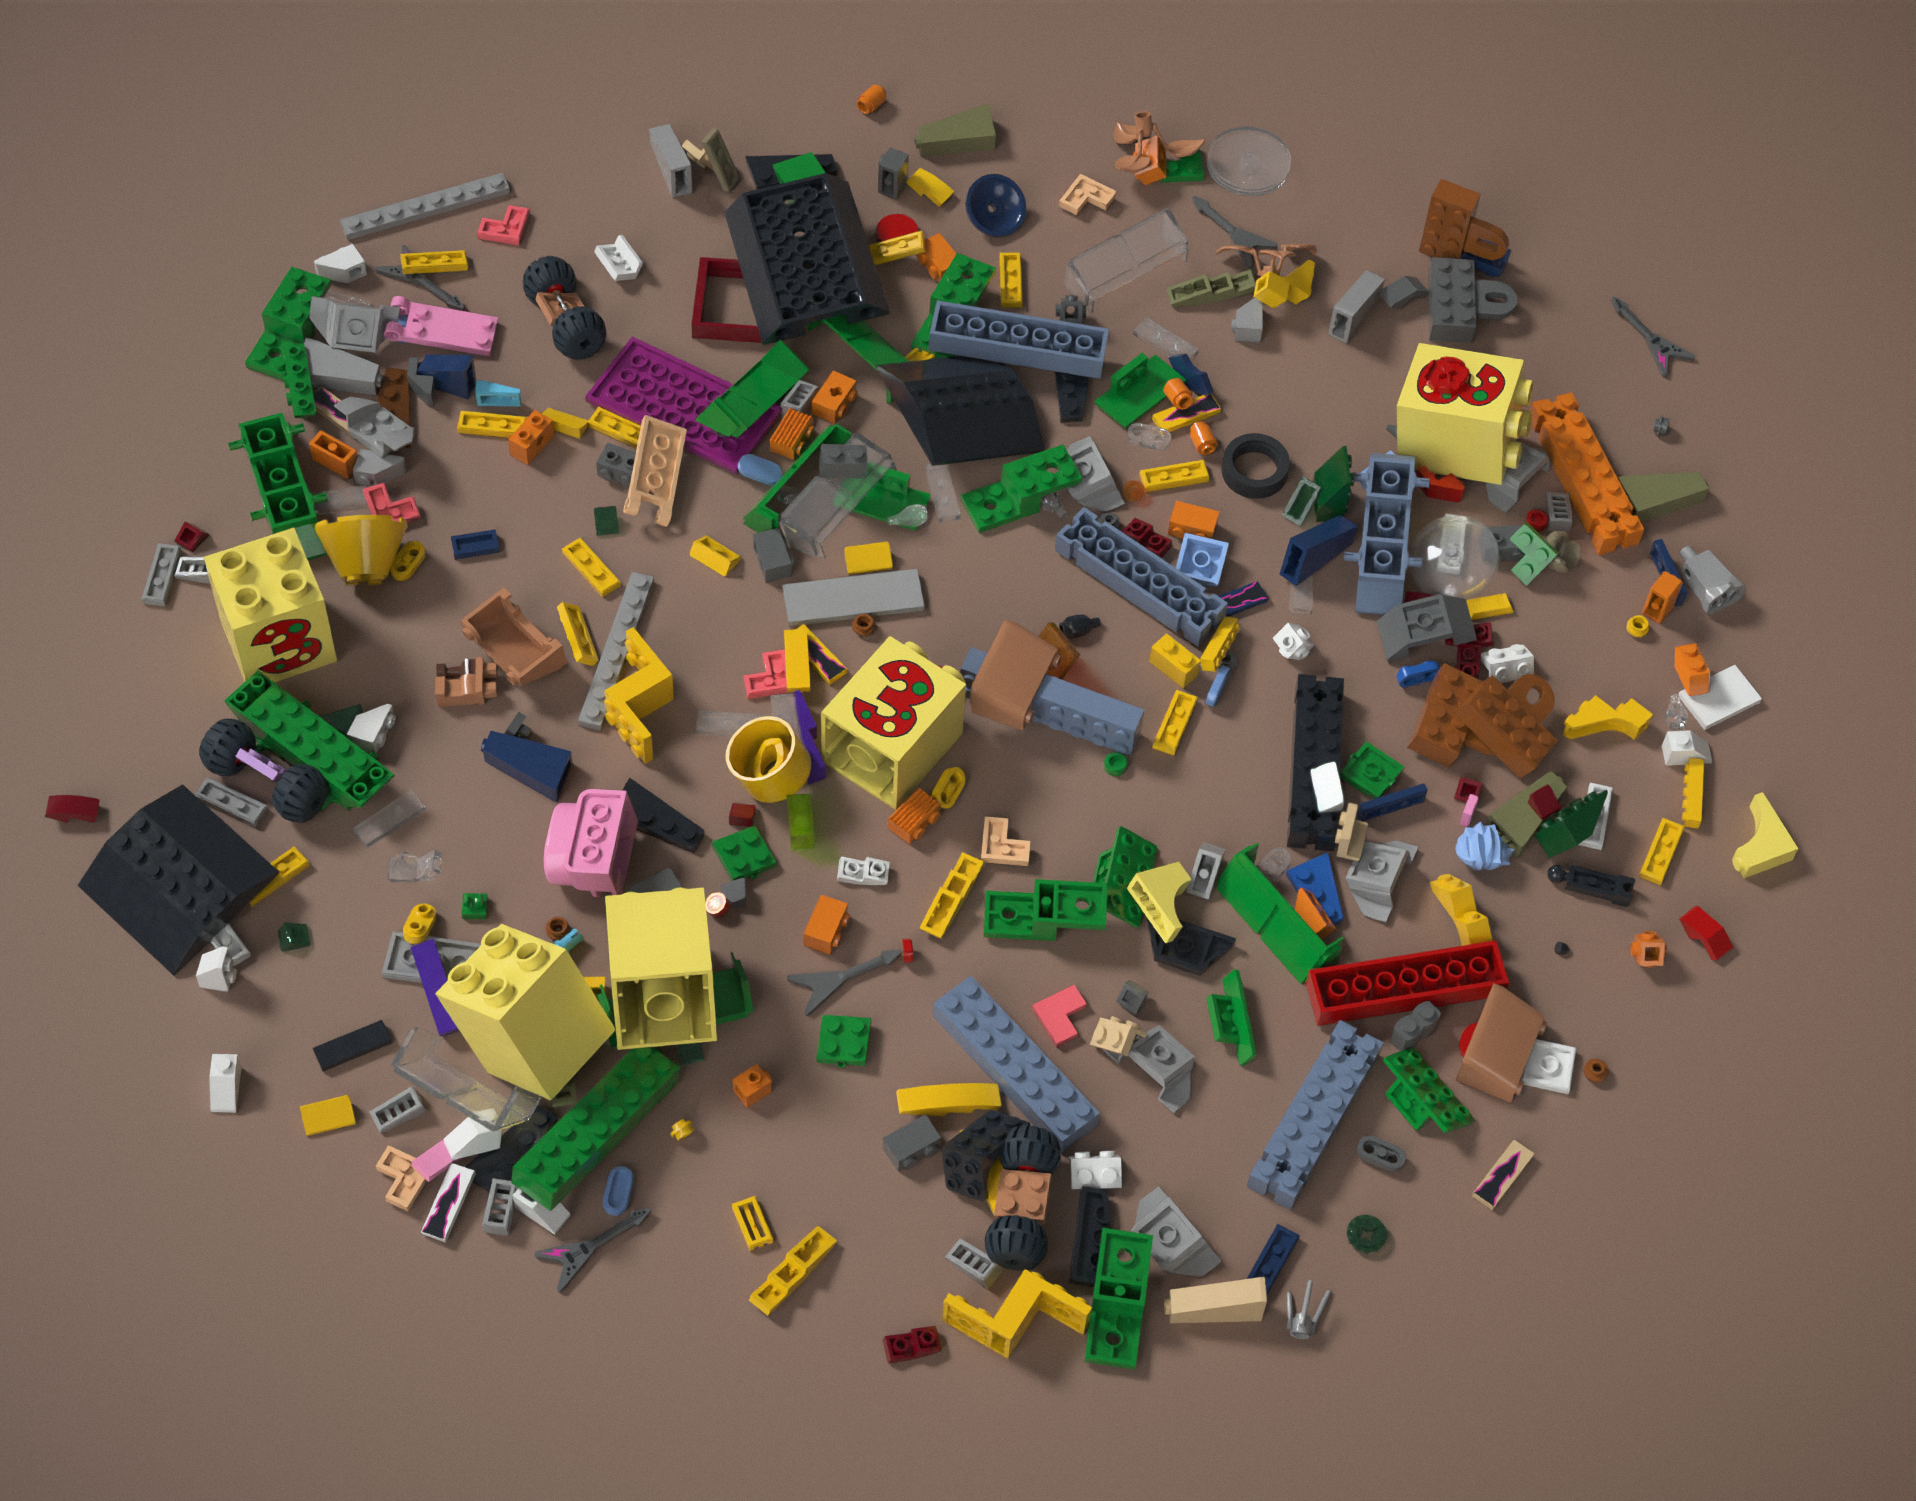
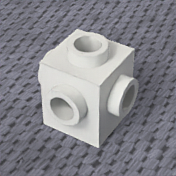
[1273,623,1314,660]

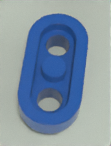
[1396,660,1440,687]

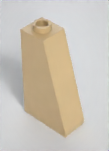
[1164,1277,1267,1324]

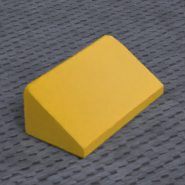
[542,407,589,439]
[690,535,742,576]
[844,542,893,575]
[300,1095,356,1136]

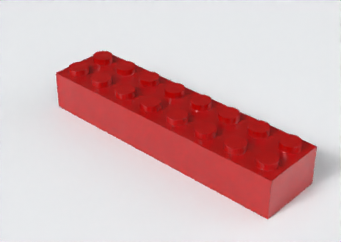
[1305,940,1509,1026]

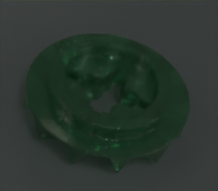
[1346,1215,1387,1254]

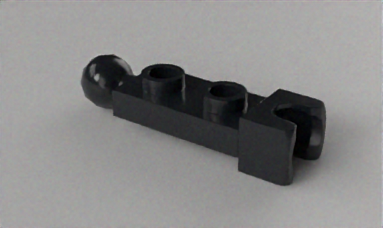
[1547,865,1636,907]

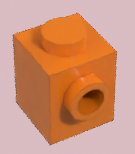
[732,1064,772,1108]

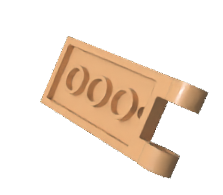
[623,415,687,527]

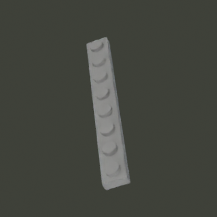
[340,173,510,240]
[578,572,654,731]

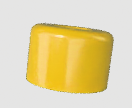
[726,716,811,803]

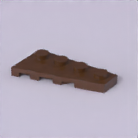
[377,367,411,448]

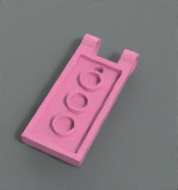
[384,296,498,357]

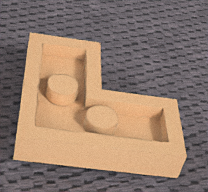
[1059,174,1117,215]
[981,817,1030,866]
[376,1145,427,1211]

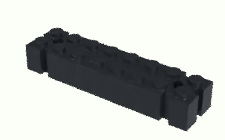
[1286,674,1344,852]

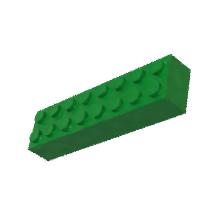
[511,1047,680,1211]

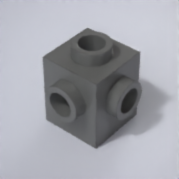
[1055,295,1086,324]

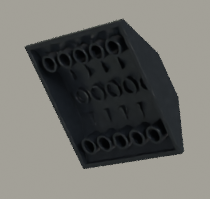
[876,356,1045,466]
[77,784,280,976]

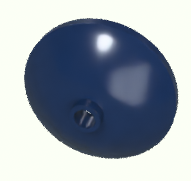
[965,174,1026,237]

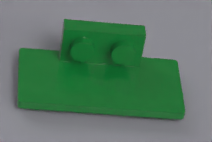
[1095,353,1186,429]
[833,462,930,530]
[1093,826,1157,928]
[1383,1048,1475,1133]

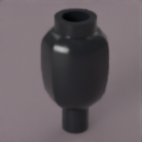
[1059,614,1101,639]

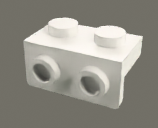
[594,235,643,281]
[1481,644,1534,683]
[1069,1151,1122,1189]

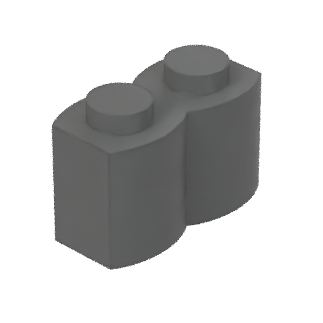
[1390,1001,1441,1051]

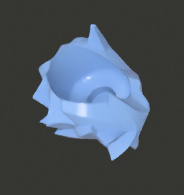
[1455,822,1515,871]

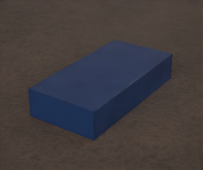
[451,529,500,560]

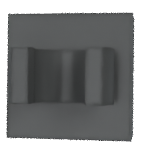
[504,711,532,739]
[1116,980,1149,1015]

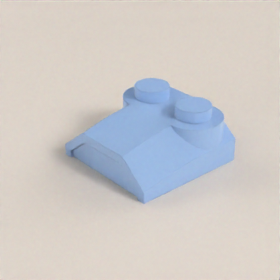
[1176,533,1229,586]

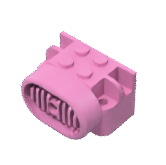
[544,789,638,897]

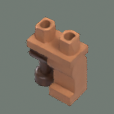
[435,657,498,707]

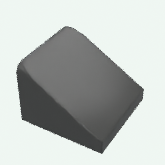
[721,878,746,907]

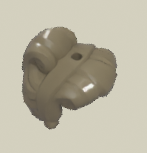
[1546,531,1582,573]

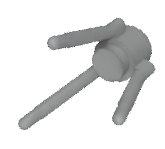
[1286,1280,1331,1339]

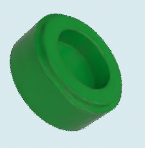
[1104,752,1128,776]

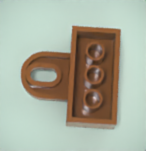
[1419,179,1509,260]
[1407,663,1495,768]
[1455,674,1558,779]

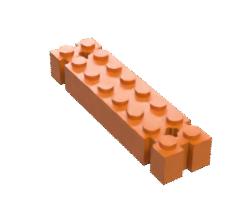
[1530,392,1644,555]

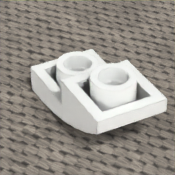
[837,856,890,885]

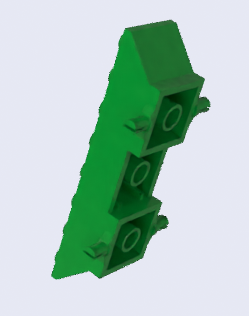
[228,412,328,560]
[224,670,395,811]

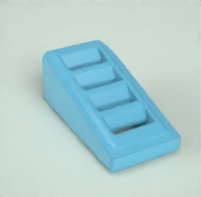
[476,380,522,407]

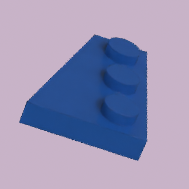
[1286,852,1343,925]

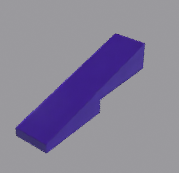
[794,690,826,785]
[411,939,460,1037]

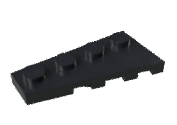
[745,154,838,190]
[1054,371,1090,423]
[622,777,705,853]
[465,1105,558,1194]
[1068,1186,1111,1287]

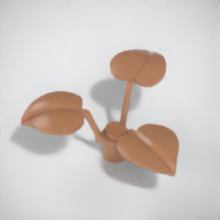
[1113,111,1205,172]
[1216,244,1317,277]

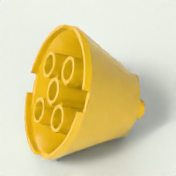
[315,515,407,586]

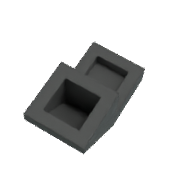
[1378,276,1429,309]
[407,357,436,407]

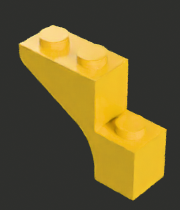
[1254,260,1315,309]
[1563,695,1653,740]
[1430,874,1493,946]

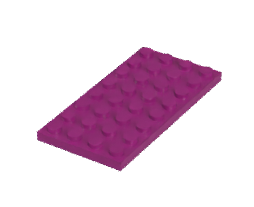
[585,337,782,475]

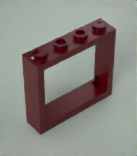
[691,257,762,343]

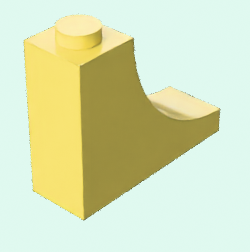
[1732,792,1798,879]
[1127,862,1192,943]

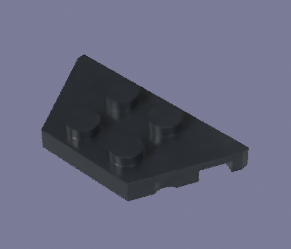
[1146,916,1236,976]

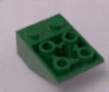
[1312,446,1354,522]
[1534,790,1608,858]

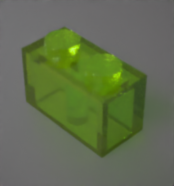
[787,793,814,850]

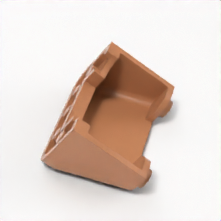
[461,587,567,686]
[970,619,1062,731]
[1455,983,1548,1103]

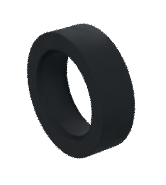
[1222,433,1290,499]

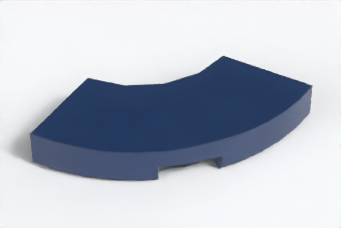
[1169,353,1213,395]

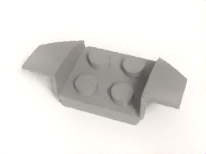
[309,296,400,353]
[334,397,415,458]
[1067,436,1125,513]
[1486,440,1553,513]
[1346,840,1419,923]
[1103,1025,1195,1113]
[1131,1186,1222,1277]

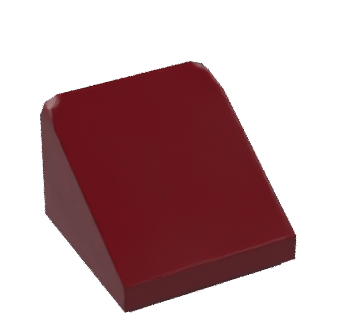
[174,521,209,552]
[1454,777,1483,803]
[1527,784,1561,820]
[729,803,756,827]

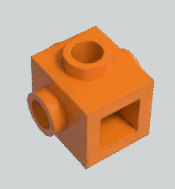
[1630,931,1667,967]

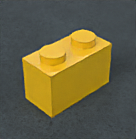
[1149,633,1201,689]

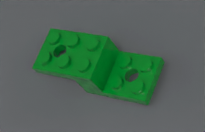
[911,253,996,358]
[245,266,332,380]
[960,444,1082,533]
[983,879,1107,941]
[1084,1228,1153,1370]

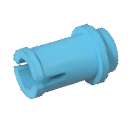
[554,929,584,953]

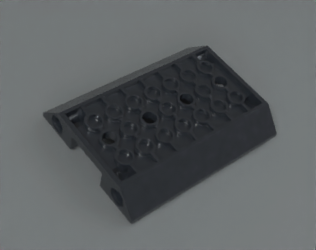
[724,173,890,345]

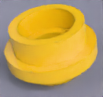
[1626,615,1650,637]
[670,1119,694,1141]

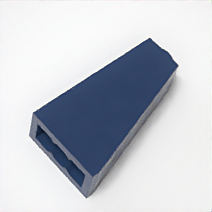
[1279,515,1358,586]
[481,731,573,802]

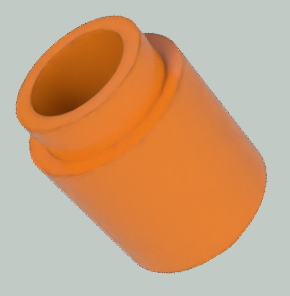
[856,84,887,114]
[1163,378,1193,410]
[1190,422,1218,455]

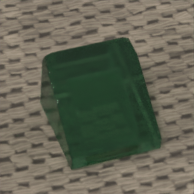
[594,506,619,536]
[278,922,311,951]
[675,1042,705,1066]

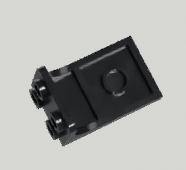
[941,1109,1031,1202]

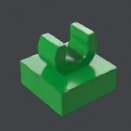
[461,893,488,919]

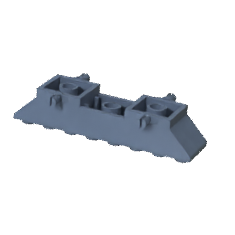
[1344,453,1429,615]

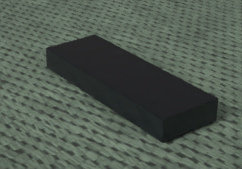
[313,1020,392,1072]

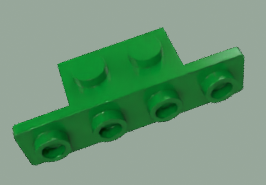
[282,343,316,418]
[1206,969,1256,1066]

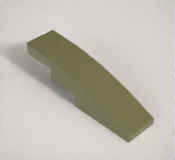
[1166,269,1256,307]

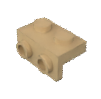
[682,140,714,171]
[1335,803,1368,861]
[1090,1016,1147,1057]

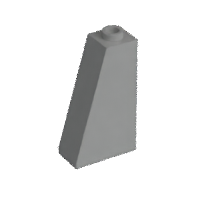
[649,124,692,198]
[1328,270,1385,344]
[304,338,384,396]

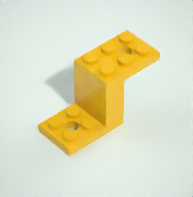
[604,627,674,764]
[942,1269,1092,1359]

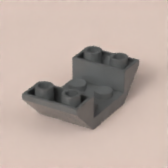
[1377,594,1477,662]

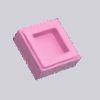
[1460,794,1478,827]

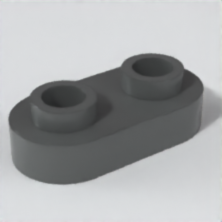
[1357,1136,1406,1172]

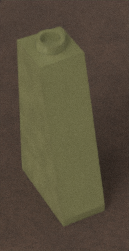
[914,104,996,157]
[1618,472,1709,522]
[1486,771,1567,858]

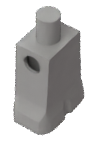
[1679,546,1746,615]

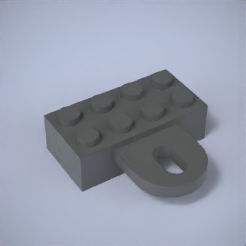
[1428,257,1517,343]

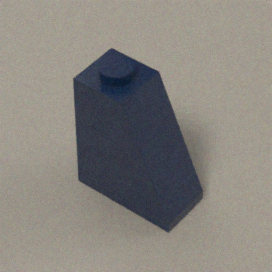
[417,354,476,399]

